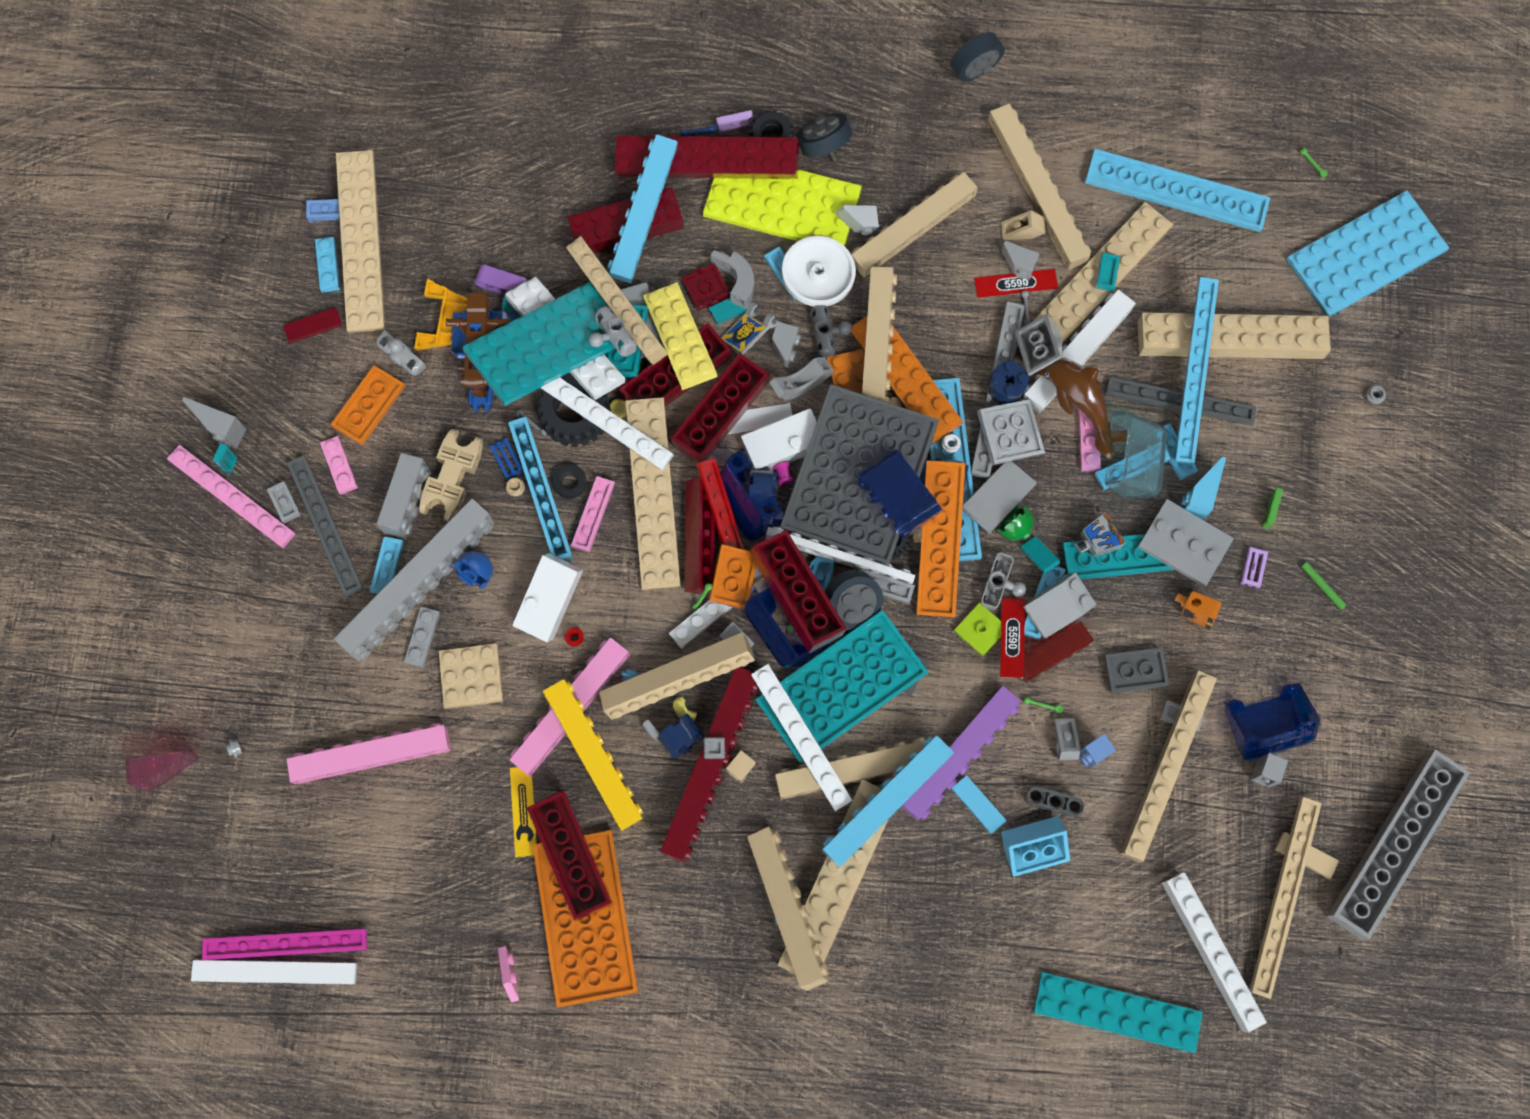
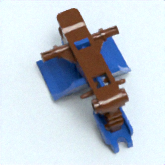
[445,293,518,412]

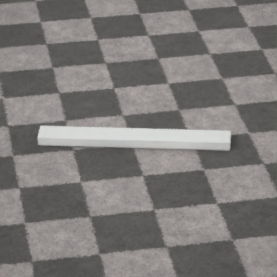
[191,960,357,984]

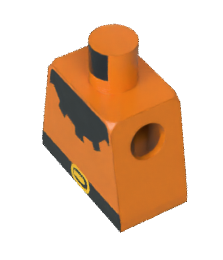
[1174,591,1222,630]

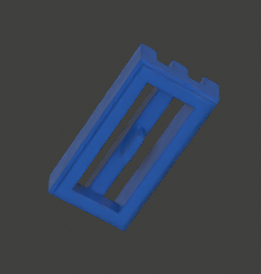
[490,438,524,480]

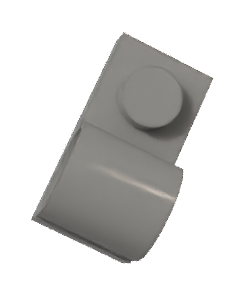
[1054,718,1081,761]

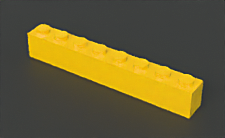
[543,679,643,831]

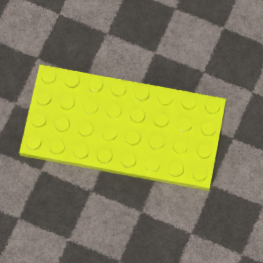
[703,170,862,247]

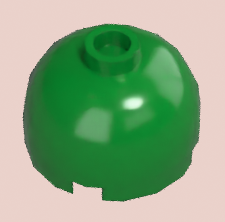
[995,504,1034,541]

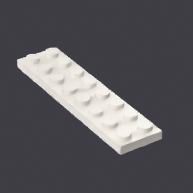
[505,277,625,401]

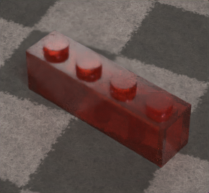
[1023,621,1094,683]

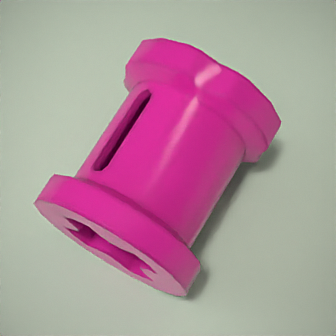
[773,462,794,486]

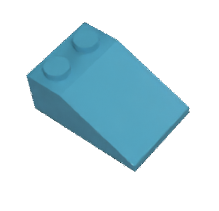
[1180,457,1226,520]

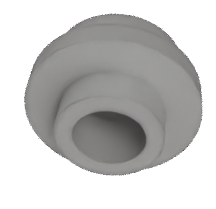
[1366,386,1386,404]
[226,739,242,758]

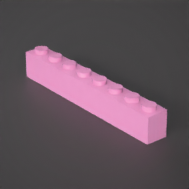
[510,638,630,777]
[287,723,451,784]

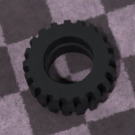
[537,372,611,447]

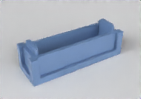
[306,199,340,223]

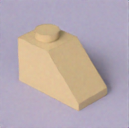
[1001,210,1045,240]

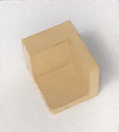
[726,751,756,784]

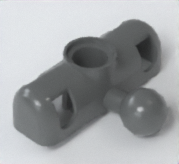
[811,305,852,359]

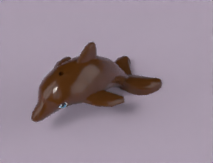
[1036,358,1132,459]

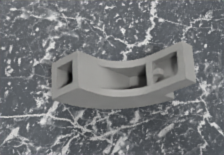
[711,250,754,309]
[769,357,834,401]

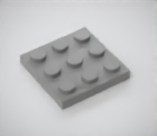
[977,399,1045,465]

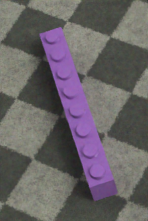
[901,686,1021,821]

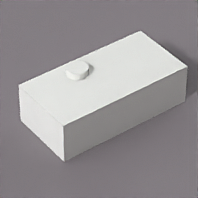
[741,408,817,470]
[512,553,583,642]

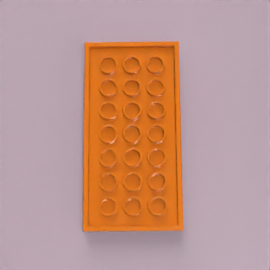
[533,830,638,1008]

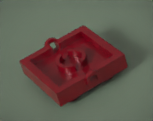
[682,263,730,311]

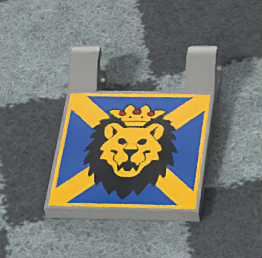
[721,302,778,355]

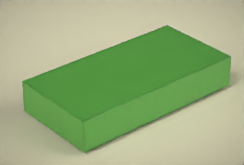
[1262,488,1283,529]

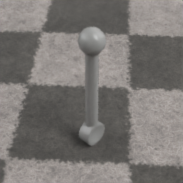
[1021,291,1031,326]
[516,409,547,436]

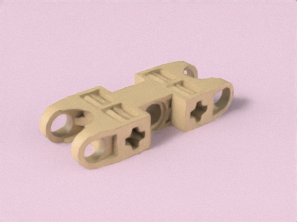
[419,429,483,522]

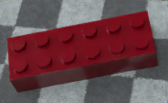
[567,187,684,254]
[619,323,732,407]
[671,353,770,463]
[750,529,847,653]
[527,791,614,921]

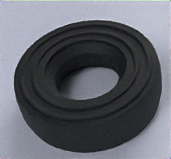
[552,465,587,499]

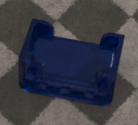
[1225,683,1321,761]

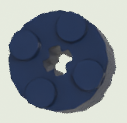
[988,361,1029,403]
[749,470,777,509]
[657,714,705,760]

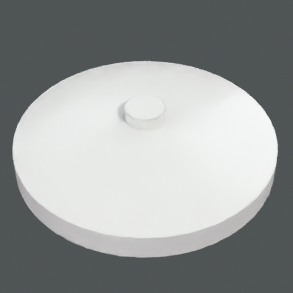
[782,236,856,306]

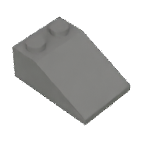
[1015,314,1062,376]
[182,397,246,449]
[1023,572,1097,639]

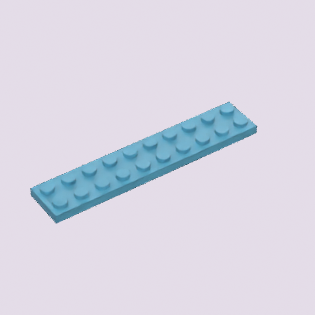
[1085,149,1270,232]
[929,378,982,561]

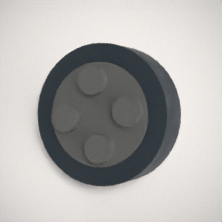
[950,32,1005,82]
[796,113,853,162]
[825,570,883,630]

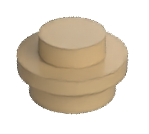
[506,478,525,497]

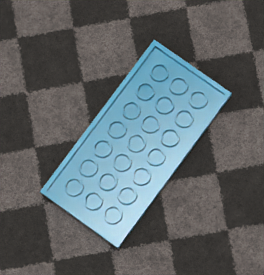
[1286,191,1449,318]

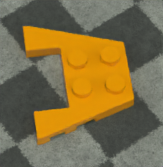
[414,279,467,351]

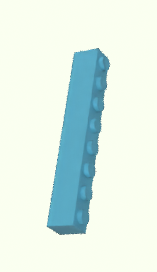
[607,134,677,284]
[508,417,574,563]
[822,736,954,868]

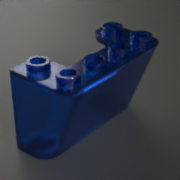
[720,449,783,540]
[857,449,942,539]

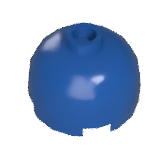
[453,551,493,589]

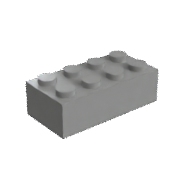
[377,453,431,540]

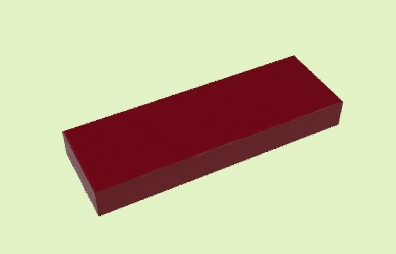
[283,307,343,344]

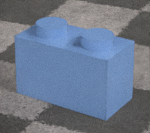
[1079,734,1116,769]

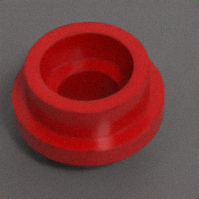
[565,627,584,647]

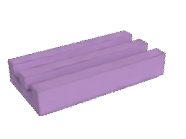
[716,110,753,132]
[1240,547,1268,589]

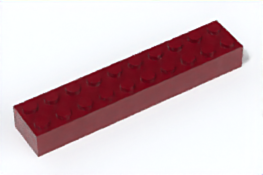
[615,136,799,179]
[660,667,759,864]

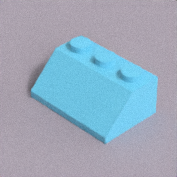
[1001,816,1070,877]

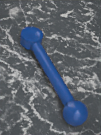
[680,125,717,137]

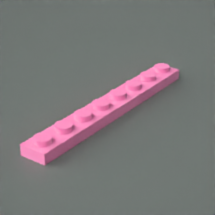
[167,445,295,548]

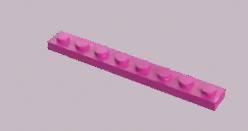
[202,929,368,960]

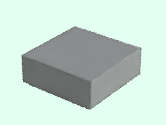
[643,720,659,742]
[704,738,725,759]

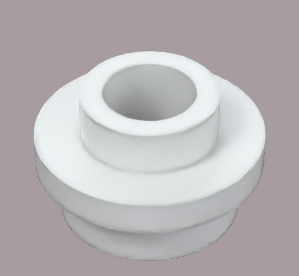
[942,434,961,453]

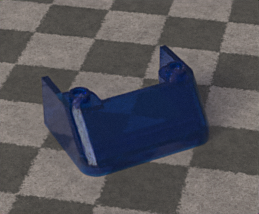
[744,587,831,667]

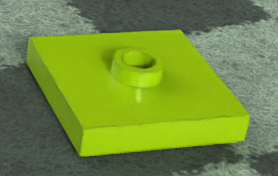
[954,603,1001,657]

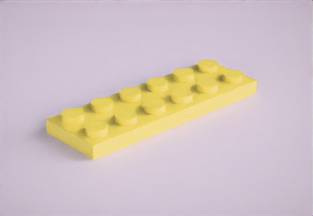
[643,282,718,390]

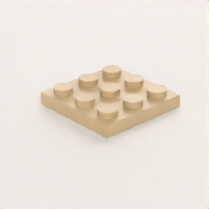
[439,643,504,709]

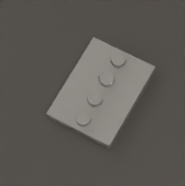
[1137,499,1234,587]

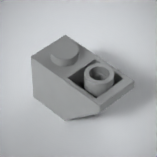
[772,322,801,368]

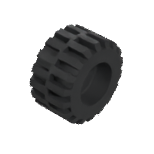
[749,110,794,138]

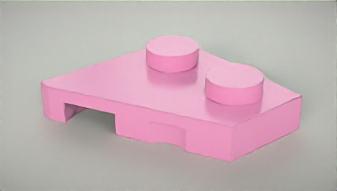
[498,946,519,1002]

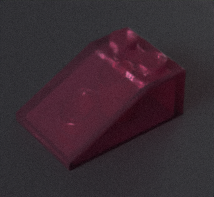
[125,750,199,791]

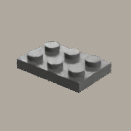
[1104,648,1170,694]

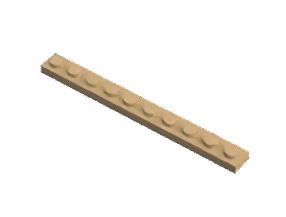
[1249,797,1322,999]

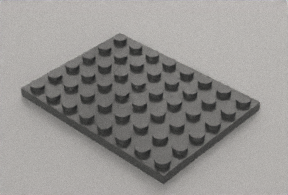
[780,384,939,565]

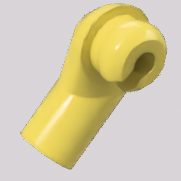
[673,697,697,722]

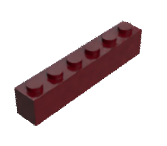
[685,476,715,595]

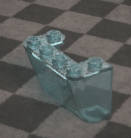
[1105,411,1167,499]

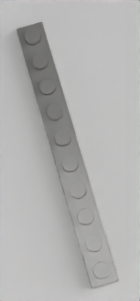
[971,301,1025,479]

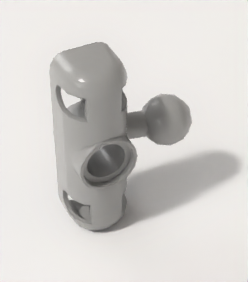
[589,306,637,356]
[376,330,426,376]
[981,552,1026,610]

